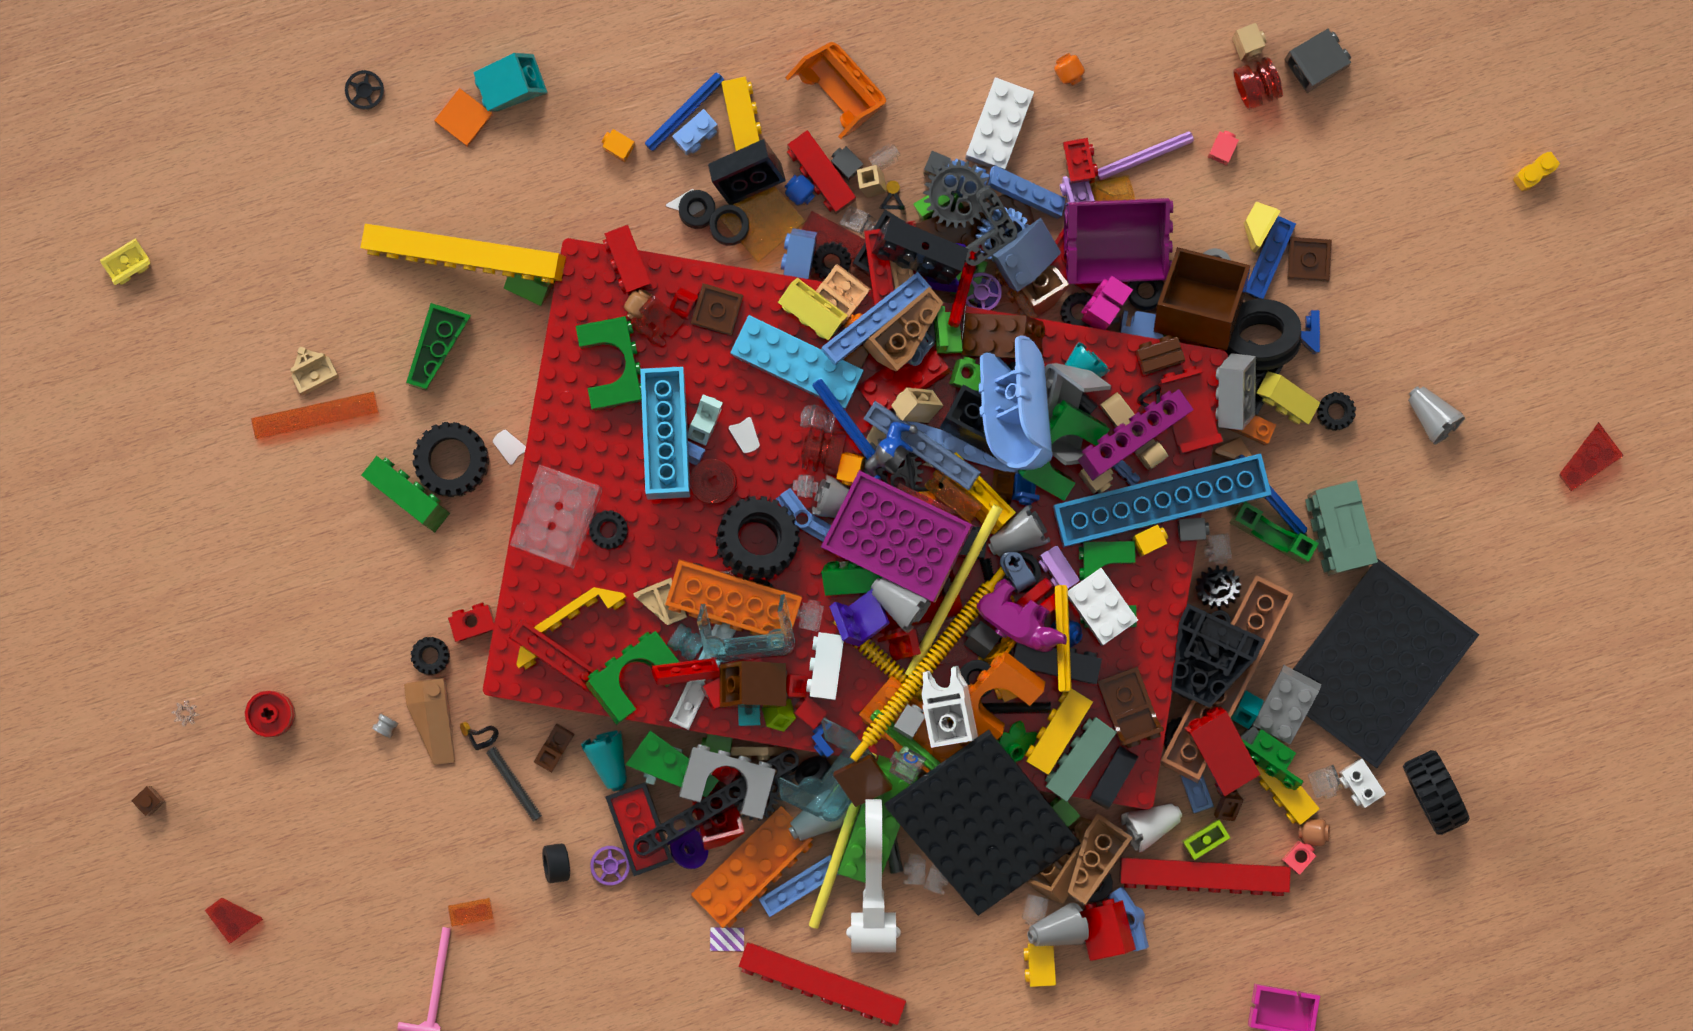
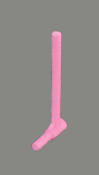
[397,927,451,1031]

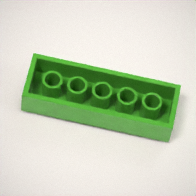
[838,755,919,883]

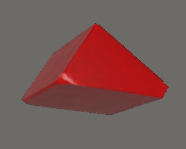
[668,287,698,319]

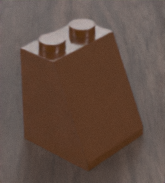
[720,661,788,708]

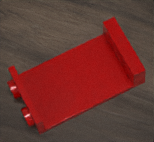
[1159,366,1223,455]
[1184,707,1261,796]

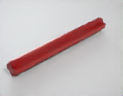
[948,247,980,328]

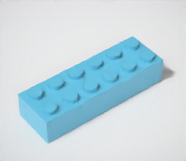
[730,315,864,410]
[640,367,690,500]

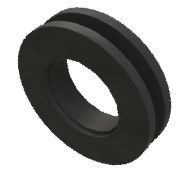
[1224,299,1301,370]

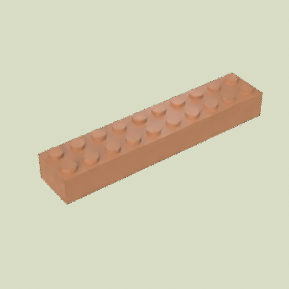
[1160,575,1294,783]

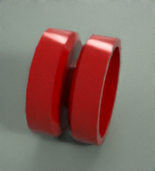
[1015,577,1056,619]
[245,691,295,737]

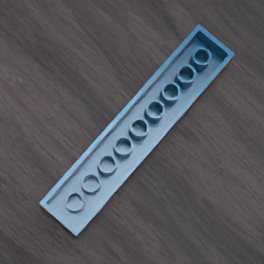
[1053,453,1272,548]

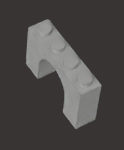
[679,744,775,819]

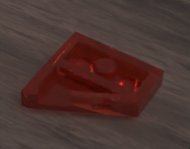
[205,898,263,944]

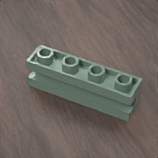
[1044,717,1117,802]

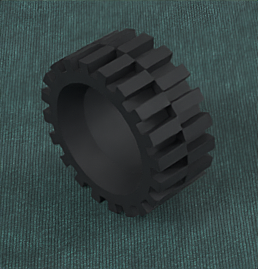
[412,422,489,497]

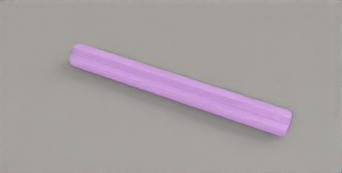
[1098,131,1194,180]

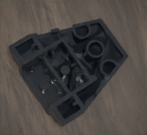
[1171,604,1265,708]

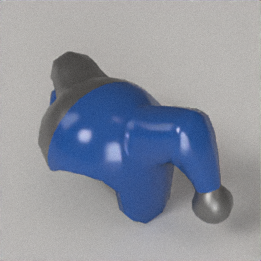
[865,422,918,480]

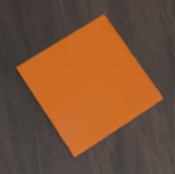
[434,88,493,147]

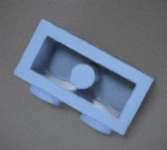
[672,109,718,156]

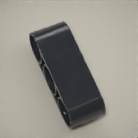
[1089,746,1138,810]

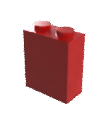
[1080,898,1136,961]

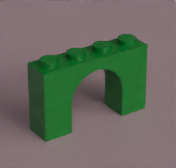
[576,316,642,411]
[1018,400,1110,501]
[1229,502,1319,564]
[1079,541,1137,628]
[585,631,679,725]

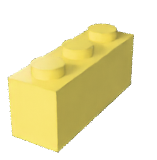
[778,278,848,341]
[1257,371,1320,425]

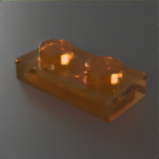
[448,898,494,927]

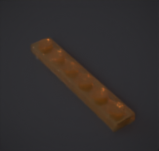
[251,391,379,439]

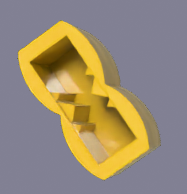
[1513,152,1560,191]

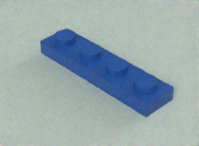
[1246,216,1296,299]

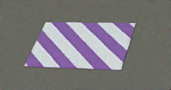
[710,927,744,951]

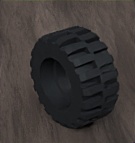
[716,496,800,582]
[1403,750,1470,835]

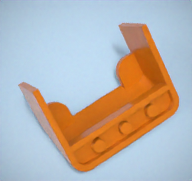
[785,42,886,139]

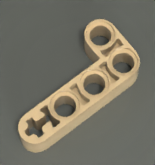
[1100,392,1168,471]

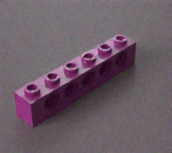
[1078,389,1194,481]

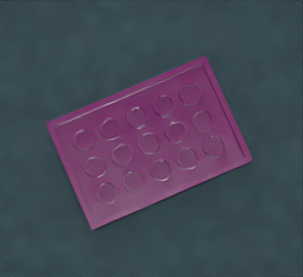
[821,470,973,603]

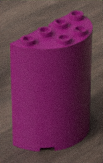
[1064,198,1173,284]

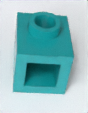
[1231,691,1264,729]
[738,708,761,726]

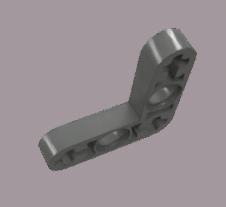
[965,187,1017,266]

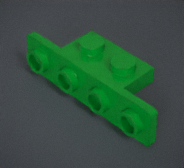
[1241,729,1303,790]

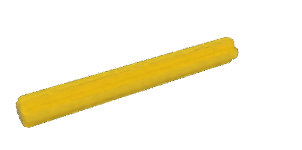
[1055,585,1071,692]

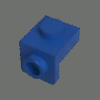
[1012,473,1040,505]
[812,724,834,757]

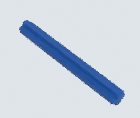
[645,72,724,151]
[812,379,875,460]
[1235,454,1307,534]

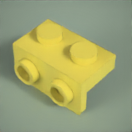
[100,238,150,285]

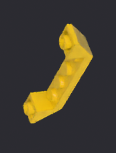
[517,587,627,669]

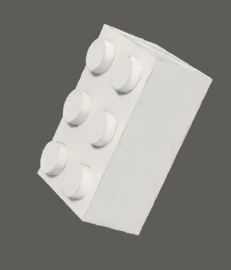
[1068,568,1138,646]
[806,632,844,700]

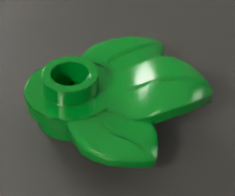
[999,720,1038,762]

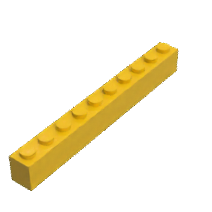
[360,224,566,284]

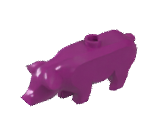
[977,579,1067,652]

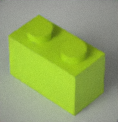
[1181,819,1230,860]

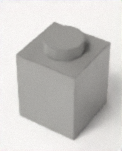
[893,704,925,740]

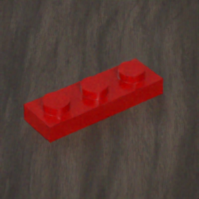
[652,658,720,685]

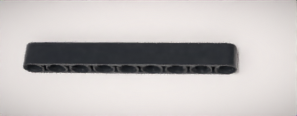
[633,750,799,858]

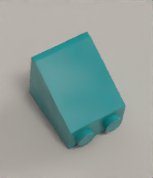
[473,53,548,112]

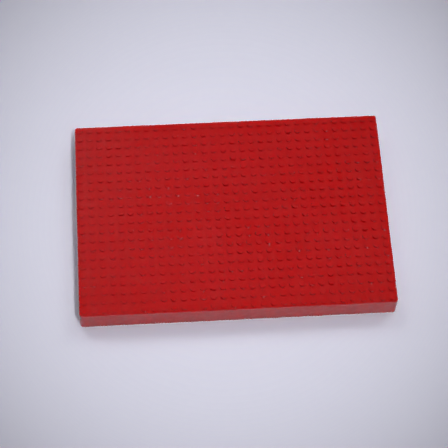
[483,238,1228,809]

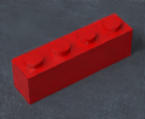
[787,130,856,214]

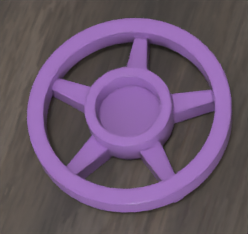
[966,273,1002,310]
[590,846,630,885]

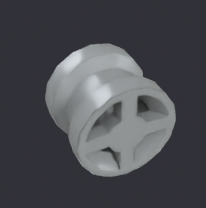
[372,714,399,738]

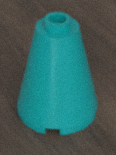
[1065,342,1110,378]
[581,730,627,791]

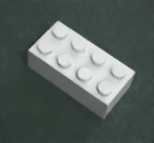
[965,77,1034,170]

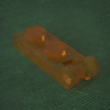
[924,469,983,523]

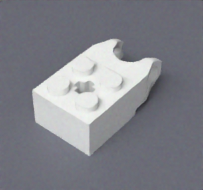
[922,666,978,748]

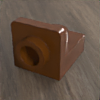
[992,469,1015,505]
[1214,790,1244,821]

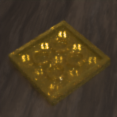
[719,186,805,263]

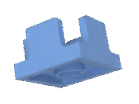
[1119,310,1163,339]

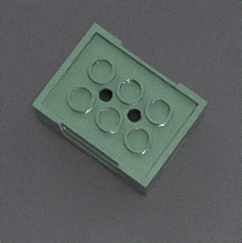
[1305,480,1378,576]

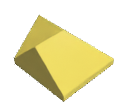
[1244,202,1280,253]

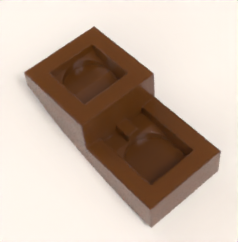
[534,724,575,773]

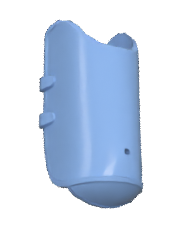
[979,336,1053,470]

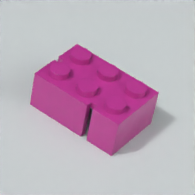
[1081,276,1133,330]
[1248,983,1320,1031]

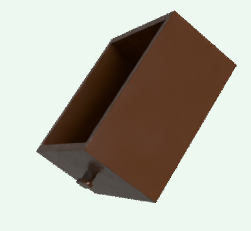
[1153,247,1251,350]

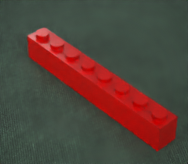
[1119,857,1291,896]
[738,942,906,1027]

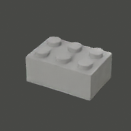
[1216,353,1256,430]
[1253,665,1321,744]

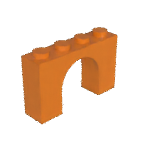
[952,651,1045,740]

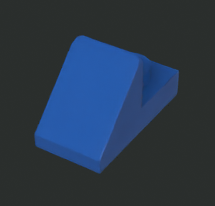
[1301,310,1320,354]

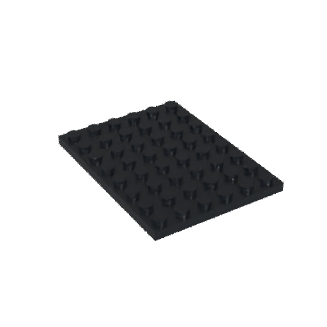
[1293,558,1480,768]
[884,730,1081,916]

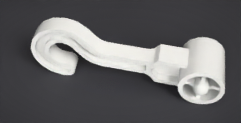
[846,799,901,953]

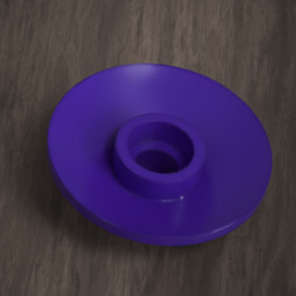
[670,828,708,869]

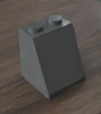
[1284,29,1351,93]

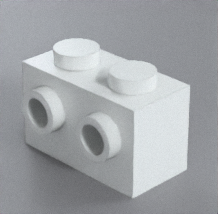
[1339,759,1386,808]

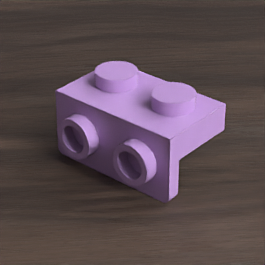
[1060,176,1095,205]
[1039,546,1079,588]

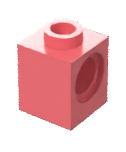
[1208,131,1239,166]
[1282,841,1316,875]

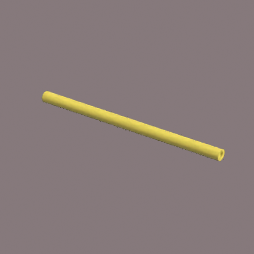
[905,504,1003,676]
[809,752,877,929]

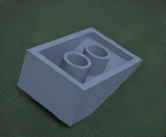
[991,218,1061,292]

